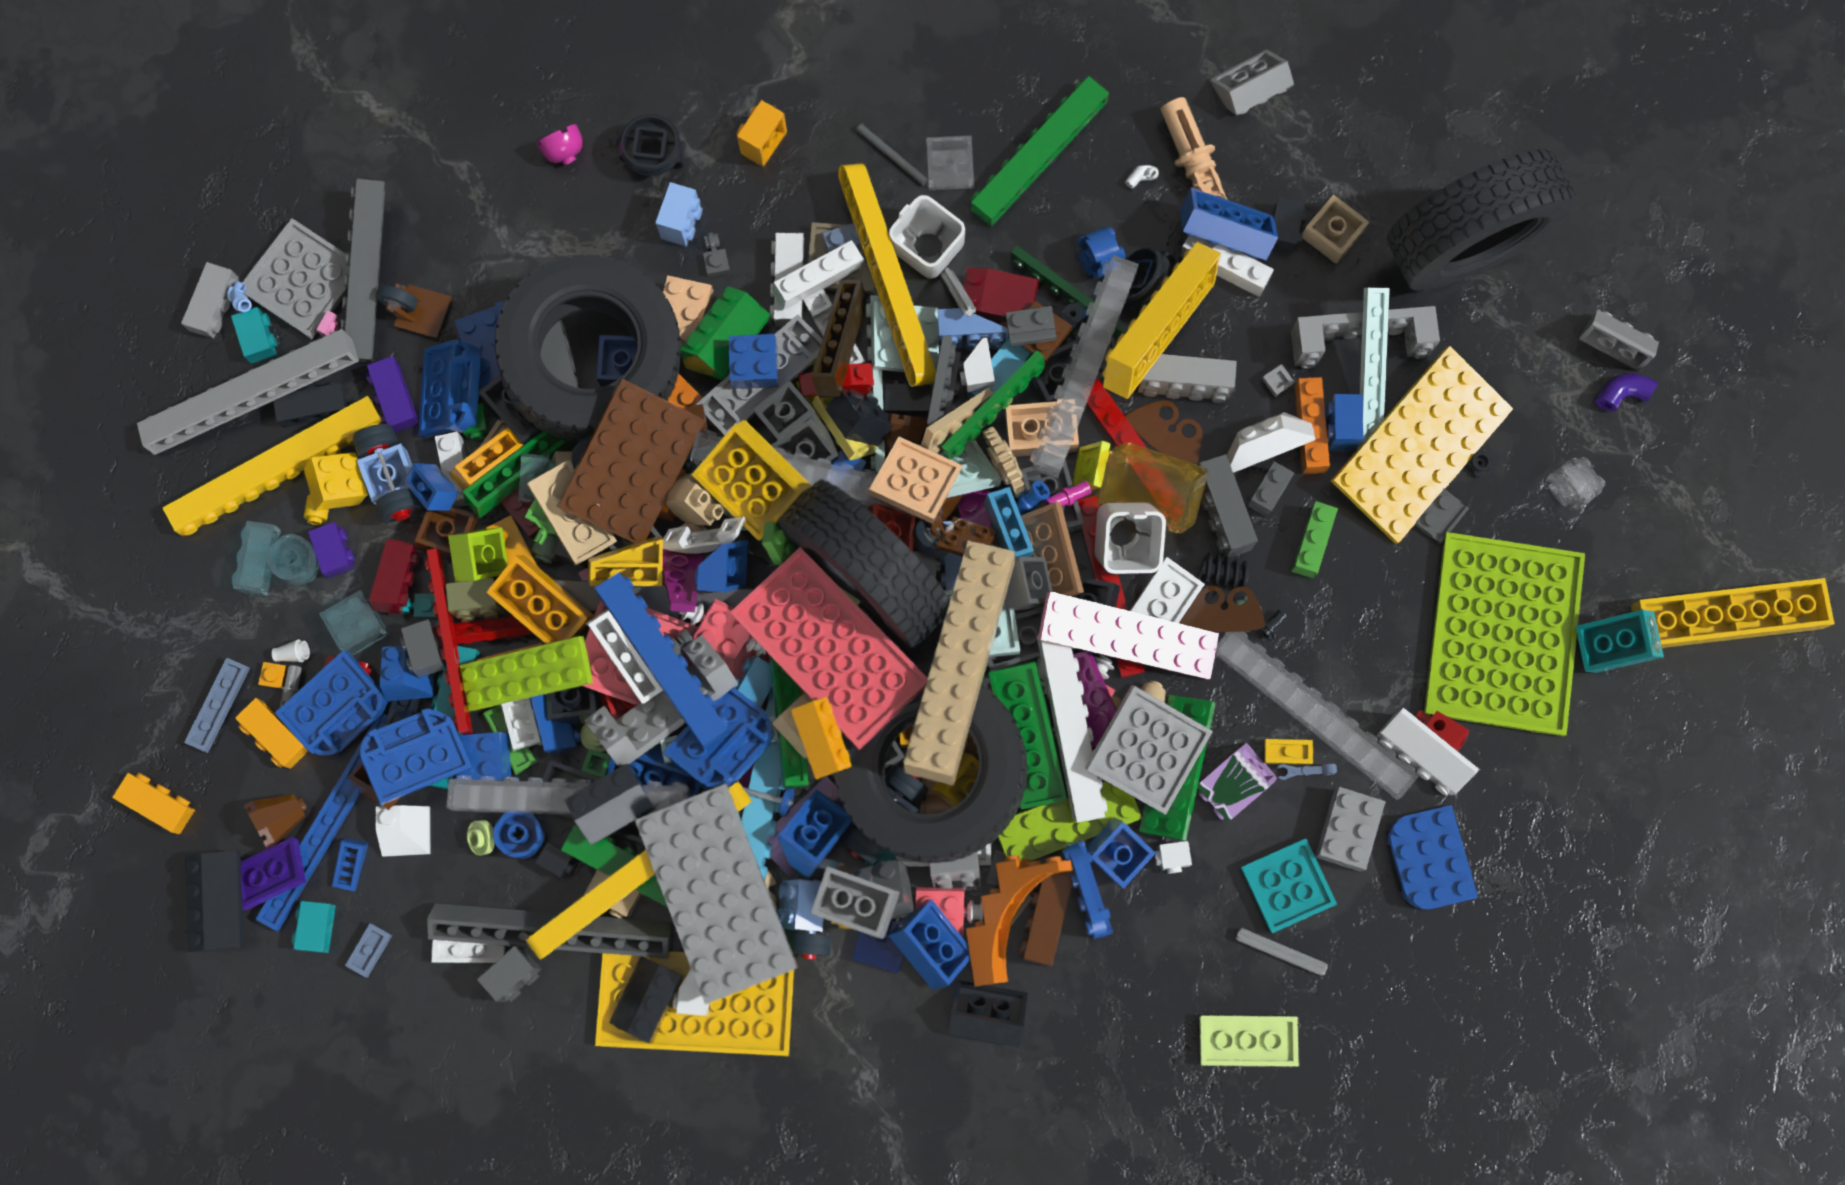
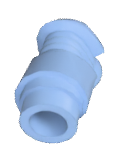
[227,281,251,312]

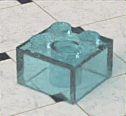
[319,590,389,656]

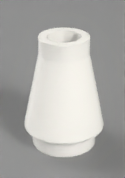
[272,639,310,662]

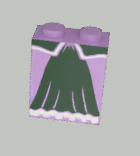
[1197,743,1278,822]

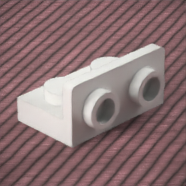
[501,698,543,751]

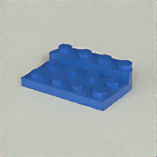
[454,301,505,404]
[418,340,482,438]
[275,650,388,756]
[663,687,774,791]
[360,709,472,805]
[1387,805,1478,910]
[1062,840,1113,939]

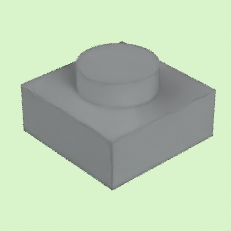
[1262,364,1295,397]

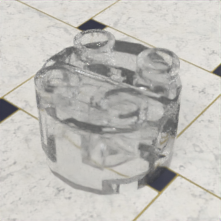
[1548,457,1605,511]

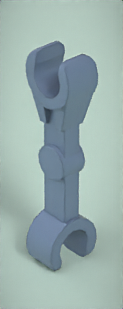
[1276,764,1337,781]

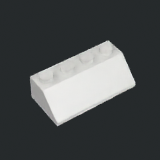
[1376,708,1479,796]

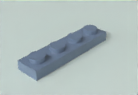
[184,658,250,753]

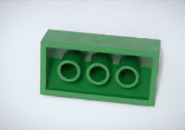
[680,286,771,381]

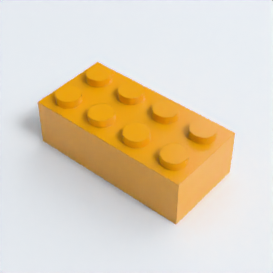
[487,555,594,644]

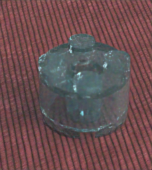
[266,534,320,585]

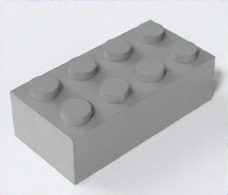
[1138,354,1237,403]

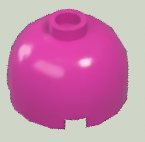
[536,124,583,165]

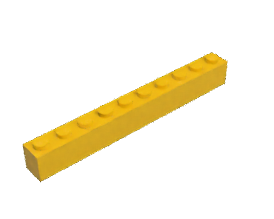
[163,396,383,536]

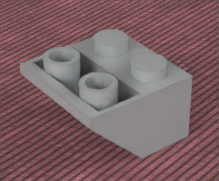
[930,852,981,891]

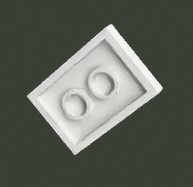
[1129,557,1204,623]

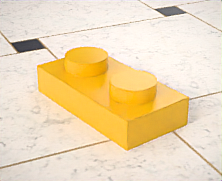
[1264,739,1313,765]

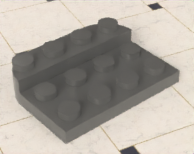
[927,335,965,427]

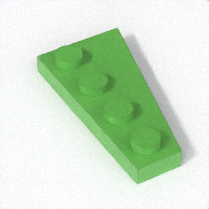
[762,521,797,566]

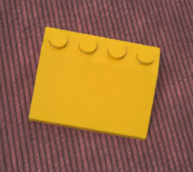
[692,420,812,541]

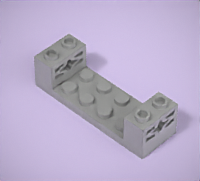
[1291,306,1440,368]
[696,314,822,438]
[584,635,738,768]

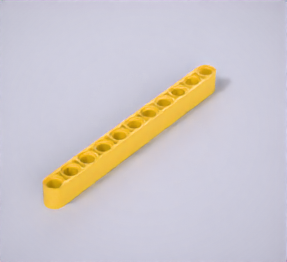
[838,163,936,387]
[525,782,752,960]

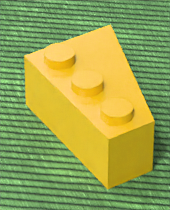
[588,536,663,586]

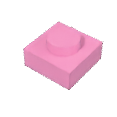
[316,310,341,337]

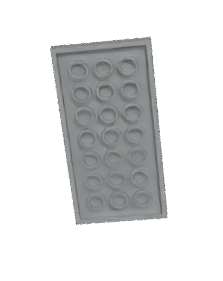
[635,784,798,1005]

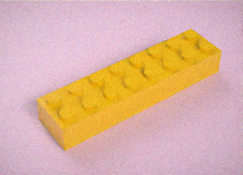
[1102,242,1221,399]
[1631,578,1834,648]

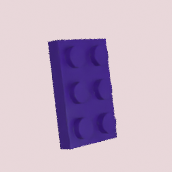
[241,837,306,910]

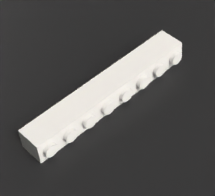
[1037,636,1107,823]

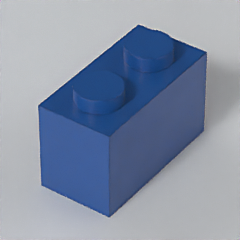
[404,463,459,511]

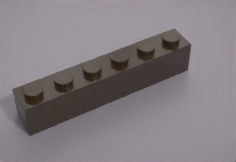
[812,280,867,397]

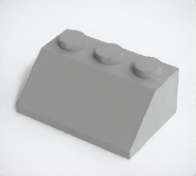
[1210,49,1294,115]
[1579,309,1659,371]

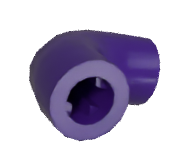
[1595,373,1658,411]

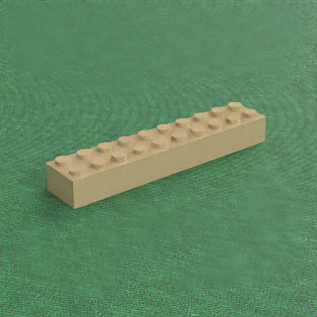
[904,541,1015,785]

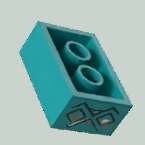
[1576,610,1664,673]

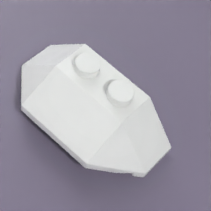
[1227,412,1316,473]

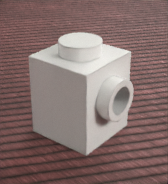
[1155,841,1192,874]

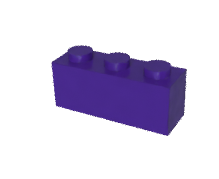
[366,356,419,432]

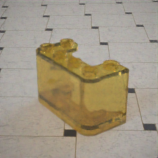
[1097,443,1209,533]

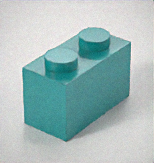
[231,307,278,363]
[292,901,336,953]

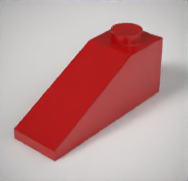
[798,363,874,397]

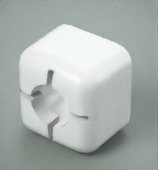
[889,195,965,278]
[1094,502,1166,574]

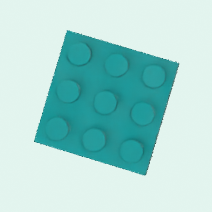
[1241,839,1337,934]

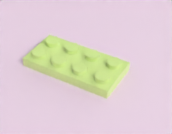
[1200,1016,1299,1066]

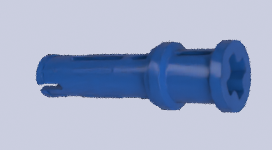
[1016,481,1050,516]

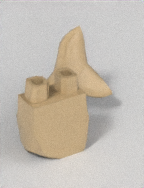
[666,473,725,526]

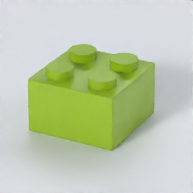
[448,527,508,582]

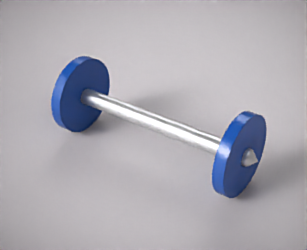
[743,787,794,817]

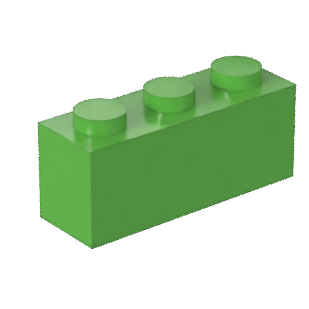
[1291,501,1338,578]

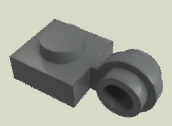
[703,232,730,277]

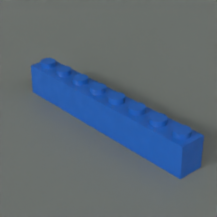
[595,572,729,750]

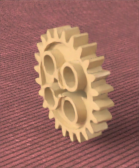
[983,427,1026,498]

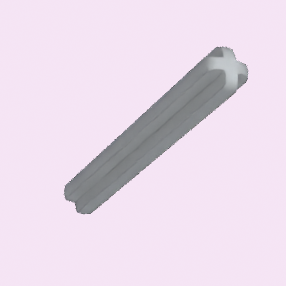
[941,268,976,317]
[1236,928,1328,976]

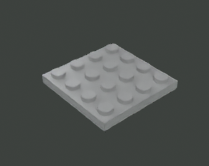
[242,218,350,340]
[1084,685,1213,814]

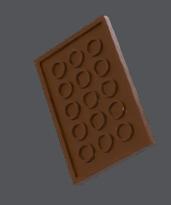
[557,378,705,544]

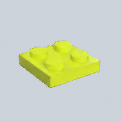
[1072,441,1110,490]

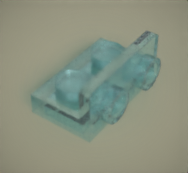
[518,452,554,502]

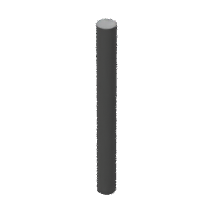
[856,124,928,186]

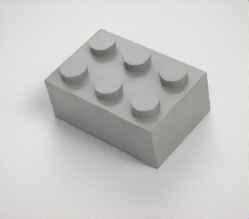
[1315,787,1385,872]
[811,867,900,939]

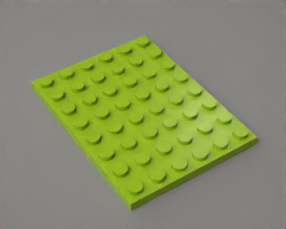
[1424,532,1585,737]

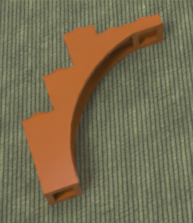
[966,855,1072,986]

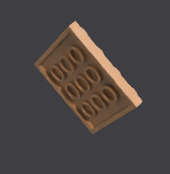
[991,502,1084,615]

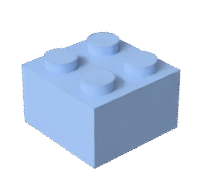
[656,182,702,247]

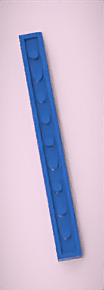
[256,713,387,931]

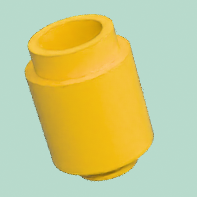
[303,493,329,525]

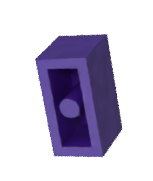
[308,522,355,579]

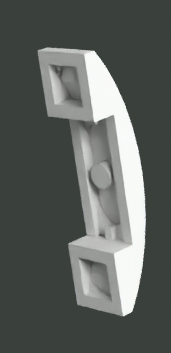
[803,289,865,364]
[663,516,746,554]

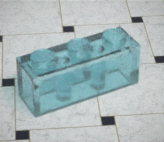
[232,521,281,596]

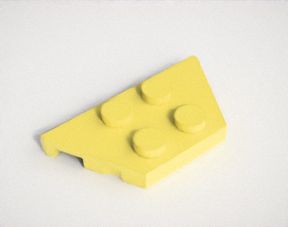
[812,396,878,460]

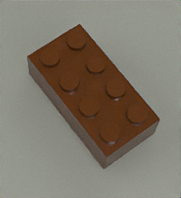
[1019,870,1073,967]

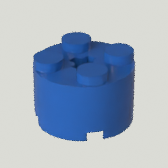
[1076,227,1126,280]
[493,809,546,859]

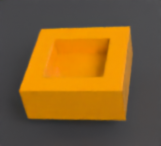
[258,662,288,690]

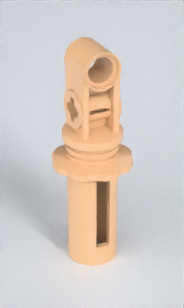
[1160,97,1227,200]

